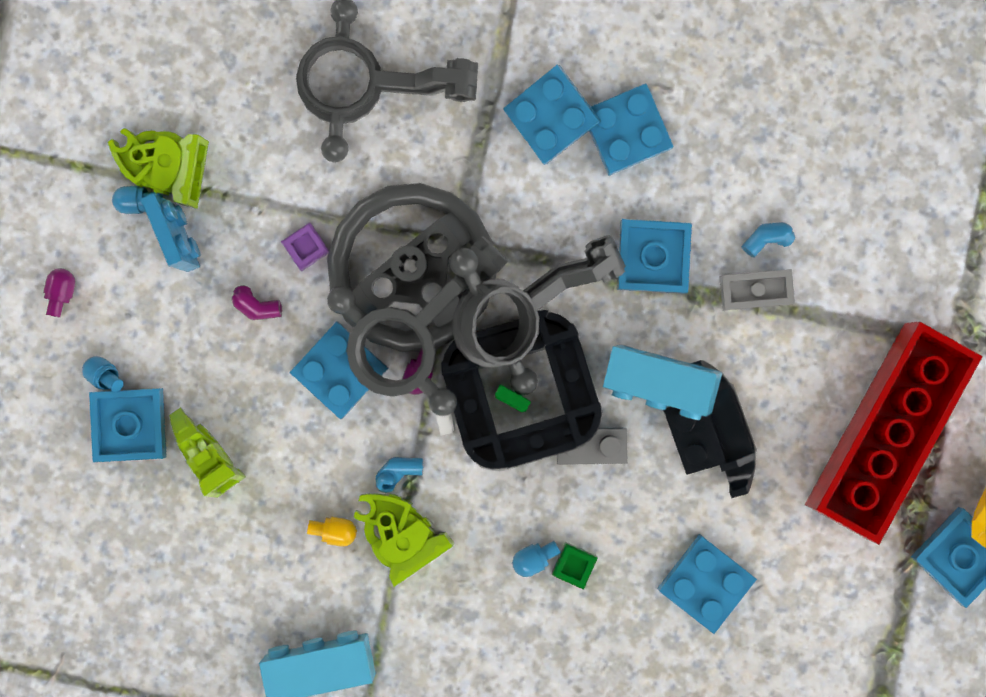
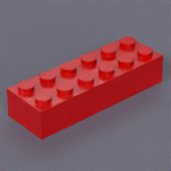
[805,322,983,545]

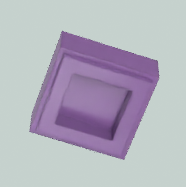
[281,222,329,271]

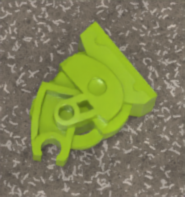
[108,128,209,209]
[169,407,246,498]
[353,493,454,587]

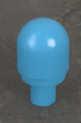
[112,186,163,214]
[82,356,124,392]
[512,541,560,577]

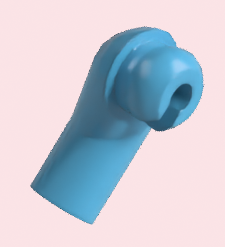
[741,222,795,258]
[375,457,423,493]

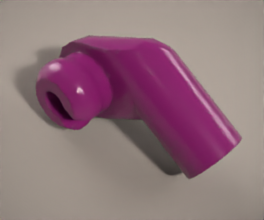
[231,285,282,320]

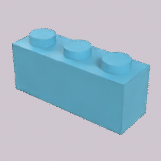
[603,345,722,420]
[259,630,376,697]

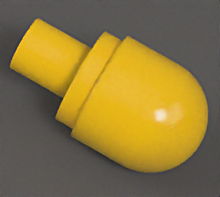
[307,516,357,547]

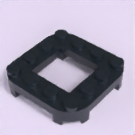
[441,310,602,471]

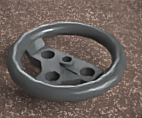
[327,183,496,352]

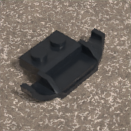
[663,360,757,498]

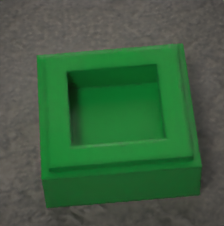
[494,384,531,413]
[551,542,598,590]

